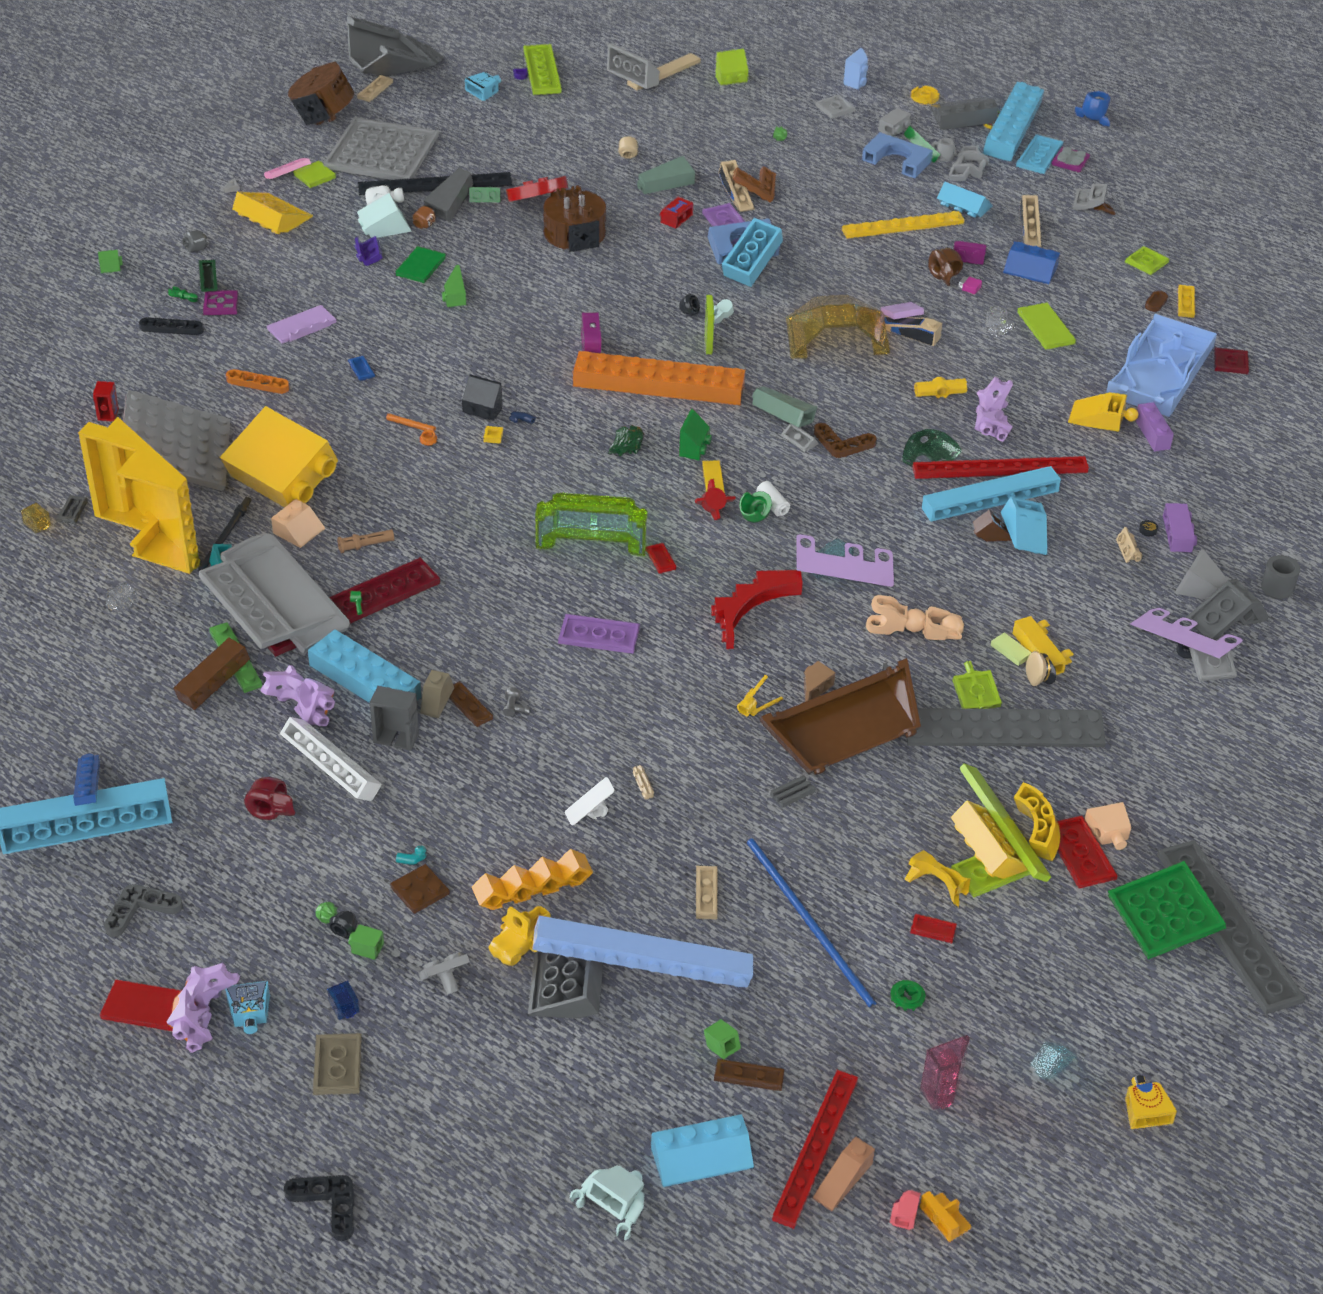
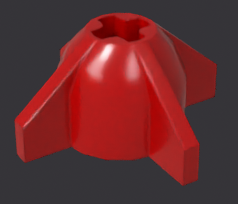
[695,479,736,521]

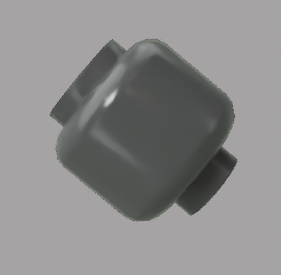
[182,231,207,252]

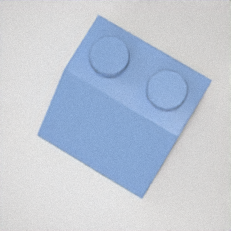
[844,48,868,89]

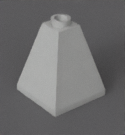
[1175,549,1228,600]

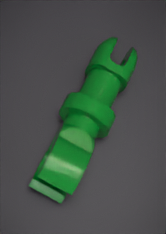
[168,286,198,302]

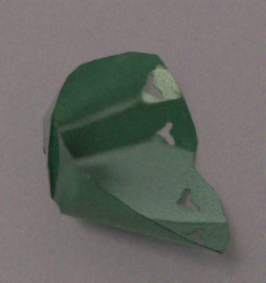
[902,429,962,467]

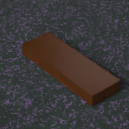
[449,681,493,727]
[714,1059,785,1091]

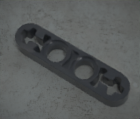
[139,317,204,335]

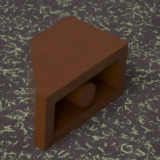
[973,509,1012,542]

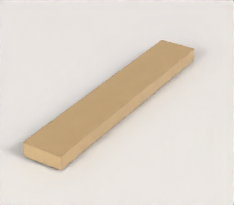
[627,53,700,90]

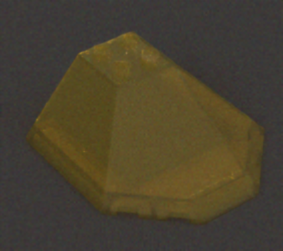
[786,295,890,359]

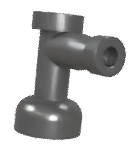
[503,687,530,716]

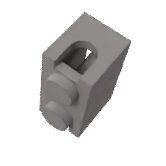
[878,108,911,137]

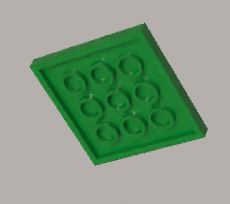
[1108,861,1226,960]

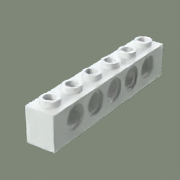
[280,717,382,801]

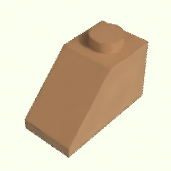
[804,661,835,702]

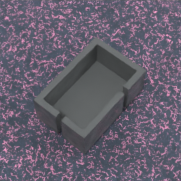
[370,686,419,751]

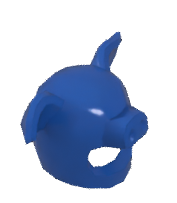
[1075,91,1110,127]

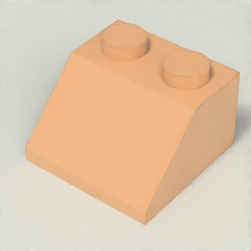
[271,499,325,548]

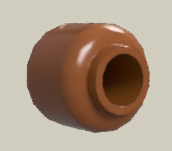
[413,206,436,229]

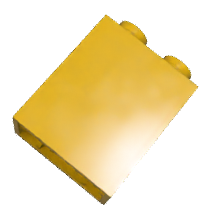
[220,406,338,508]

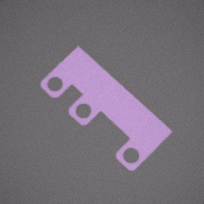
[796,534,894,587]
[1130,608,1243,658]

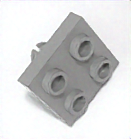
[418,952,470,995]

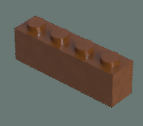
[173,637,250,710]

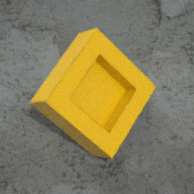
[483,426,503,444]

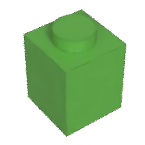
[98,250,123,273]
[349,924,384,960]
[704,1019,741,1059]

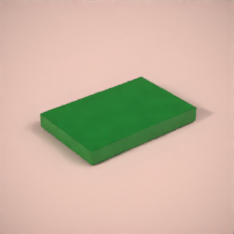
[395,246,446,283]

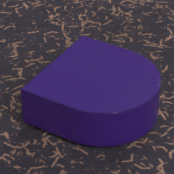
[513,68,528,80]

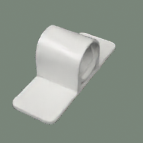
[565,777,614,825]

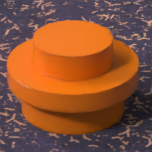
[420,430,437,446]

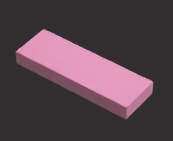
[264,158,311,179]

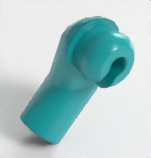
[396,846,427,865]

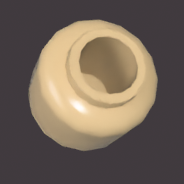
[619,136,638,159]

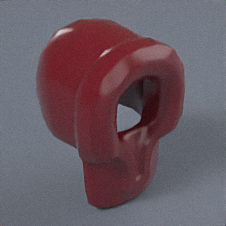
[244,777,296,820]

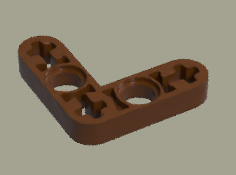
[814,423,877,458]

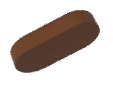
[1145,291,1168,312]

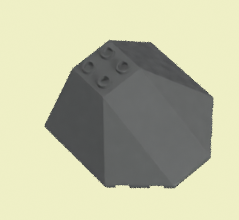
[347,16,444,77]

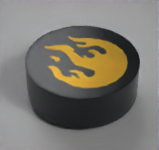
[1139,520,1158,537]

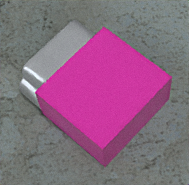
[958,276,982,294]

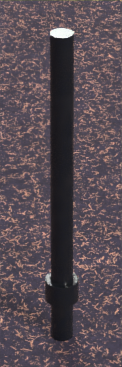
[198,497,252,571]

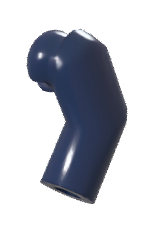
[509,411,536,425]

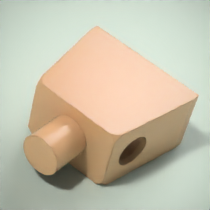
[1085,802,1131,850]

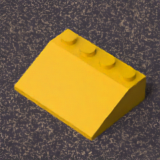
[232,191,313,234]

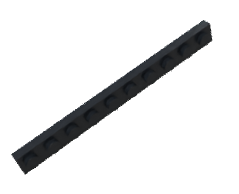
[358,172,512,196]

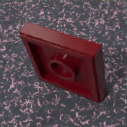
[1214,347,1249,374]

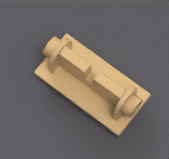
[1116,527,1142,563]

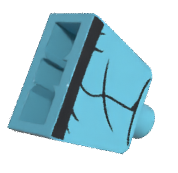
[465,72,501,101]

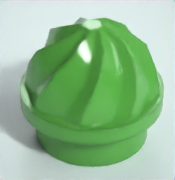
[773,126,787,141]
[316,902,338,924]

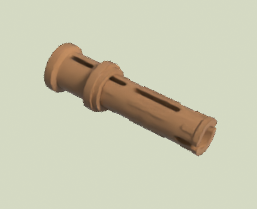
[337,529,394,553]

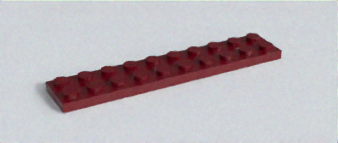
[268,557,440,657]

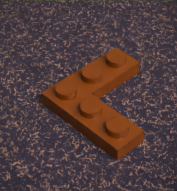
[733,166,776,203]

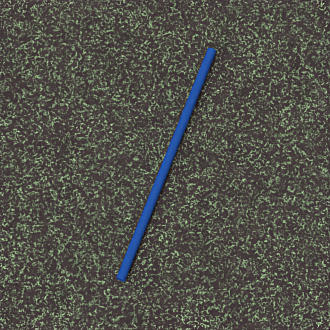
[747,838,876,1007]

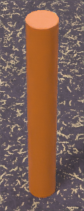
[386,413,436,432]

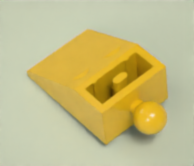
[1068,392,1139,432]

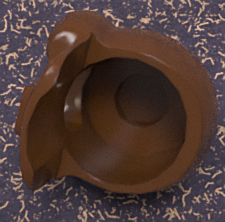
[928,248,963,286]

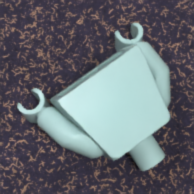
[570,1165,644,1240]

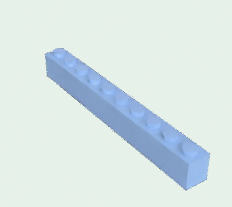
[533,916,753,987]

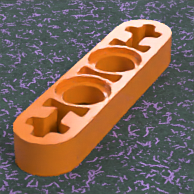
[226,369,289,394]

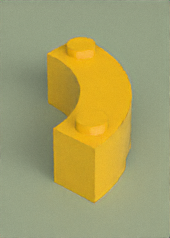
[1014,782,1060,861]

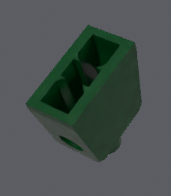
[198,260,218,292]

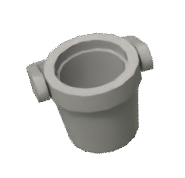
[931,138,957,162]

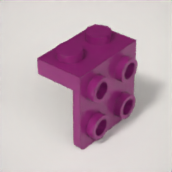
[954,241,986,265]

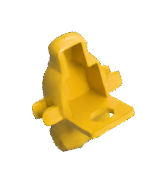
[488,906,551,966]

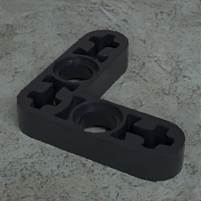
[284,1175,354,1241]

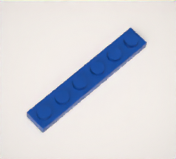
[73,754,100,806]

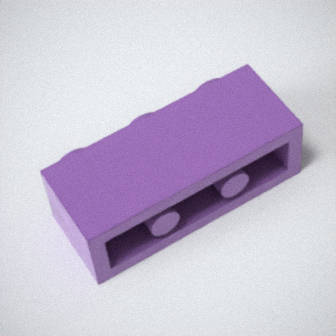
[1135,402,1174,451]
[1163,503,1197,552]

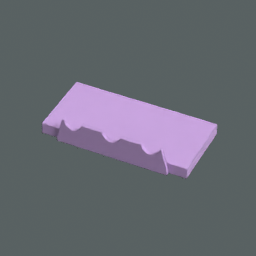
[267,305,336,343]

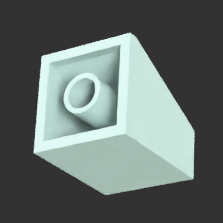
[357,193,411,238]

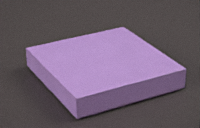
[881,302,924,319]

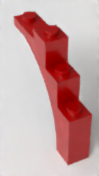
[711,570,803,649]

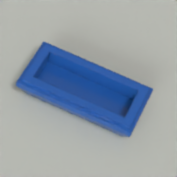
[348,356,375,381]

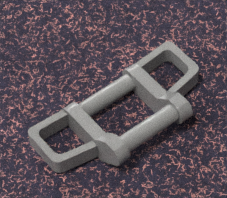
[949,146,989,181]

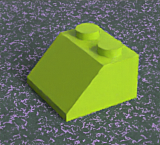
[715,48,748,85]

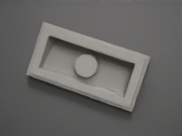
[781,424,819,452]

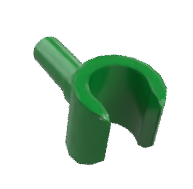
[350,591,362,615]

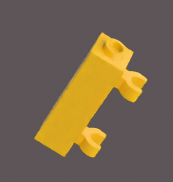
[1012,616,1074,675]

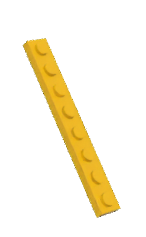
[842,211,964,239]

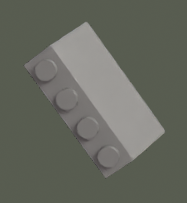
[607,43,660,89]

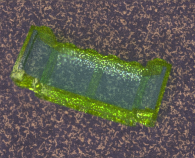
[535,493,648,556]

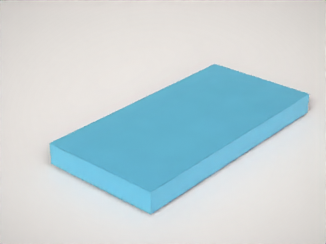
[1016,134,1063,174]

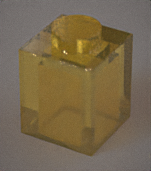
[21,503,51,534]

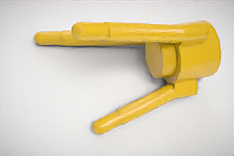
[737,675,783,717]

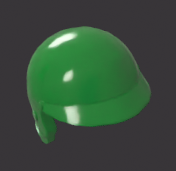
[739,491,772,523]

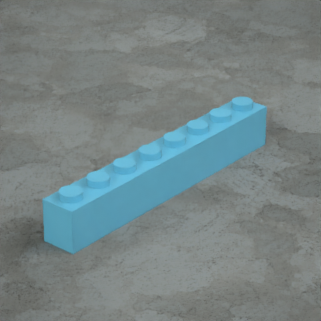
[922,466,1061,522]

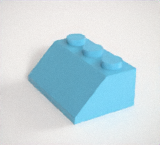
[937,182,993,218]

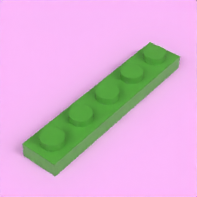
[209,622,262,693]

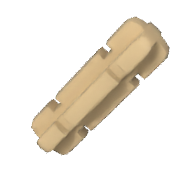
[633,765,654,799]

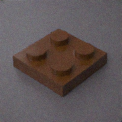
[390,864,450,914]

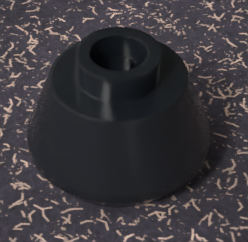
[679,293,700,316]
[329,911,358,939]

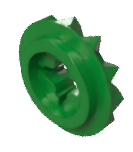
[890,980,926,1011]

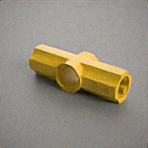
[914,377,967,398]

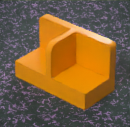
[920,1191,971,1242]

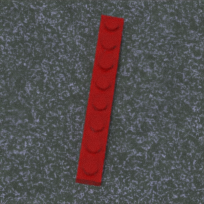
[772,1070,858,1229]

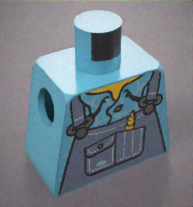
[225,981,270,1034]

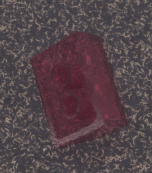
[920,1035,970,1110]

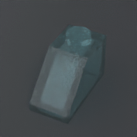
[1030,1042,1077,1079]

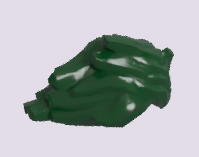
[608,425,645,457]

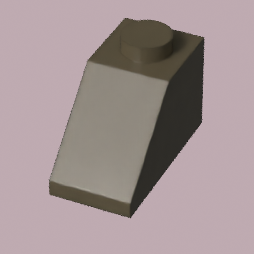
[420,670,454,719]

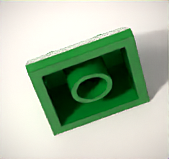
[679,409,712,461]

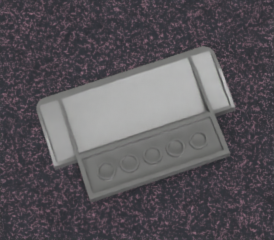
[199,533,350,655]

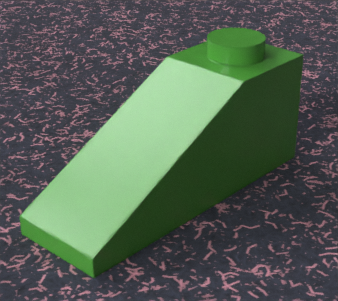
[442,265,466,307]

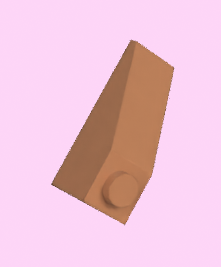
[813,1136,875,1211]

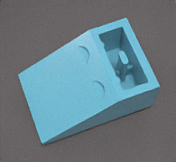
[1001,496,1047,555]

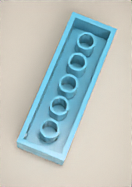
[308,629,422,703]

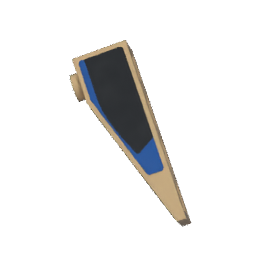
[718,160,754,212]
[1019,195,1041,248]
[874,316,942,347]

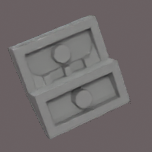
[1073,184,1108,210]

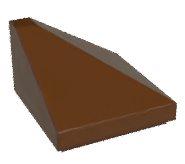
[1094,202,1116,215]

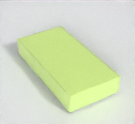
[991,633,1031,666]

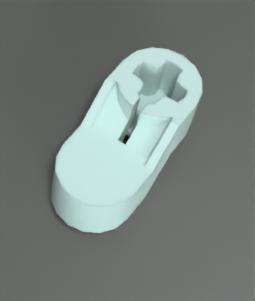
[714,299,734,324]

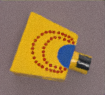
[1125,1075,1177,1129]

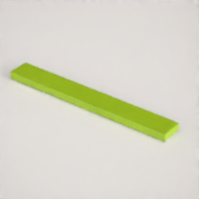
[960,763,1051,882]

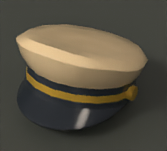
[1026,651,1056,686]

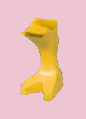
[905,850,971,908]

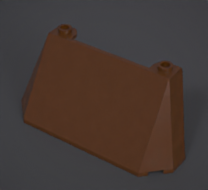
[760,658,921,775]

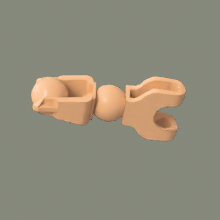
[866,595,964,640]

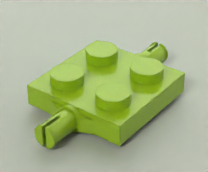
[952,661,1002,709]

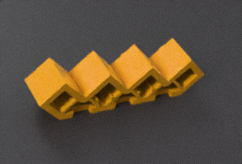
[472,849,593,910]

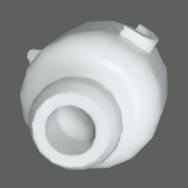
[365,186,404,206]

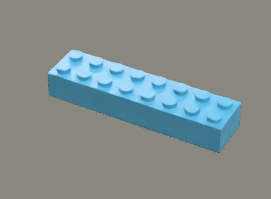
[983,82,1044,161]
[0,778,172,854]

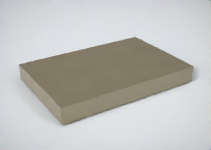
[313,1033,362,1095]

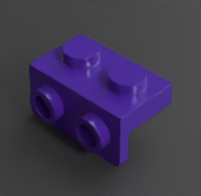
[354,236,383,266]

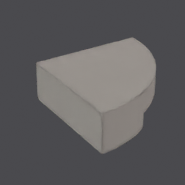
[224,179,240,193]

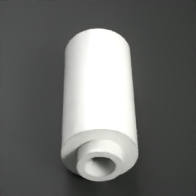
[756,481,790,516]

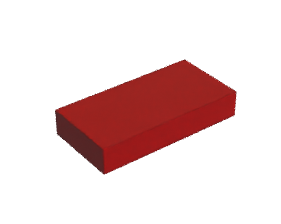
[646,543,676,574]
[910,914,957,943]

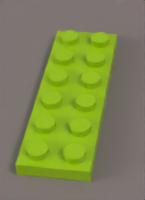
[523,44,561,95]

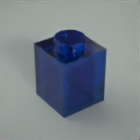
[327,980,359,1020]

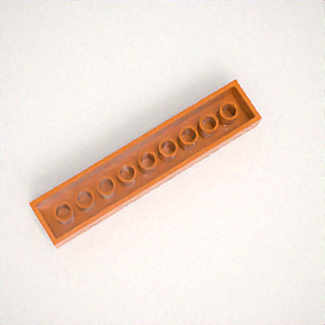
[573,351,745,405]

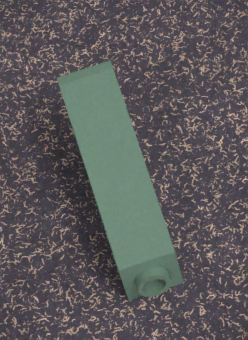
[637,156,695,194]
[752,386,817,428]

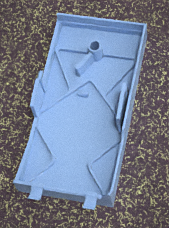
[1106,314,1217,417]

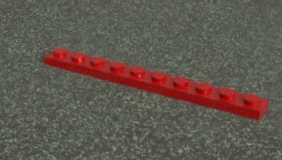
[912,456,1089,479]

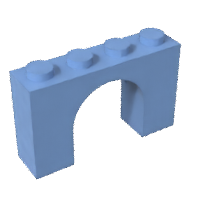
[862,132,933,178]
[708,219,780,264]

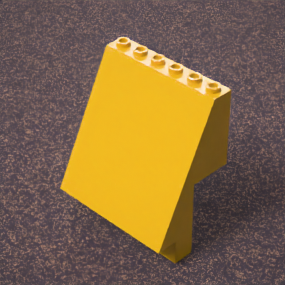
[78,417,200,574]

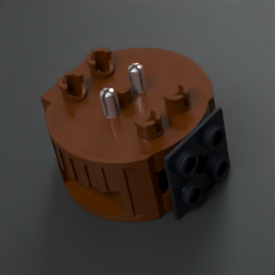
[288,61,354,125]
[543,185,606,252]

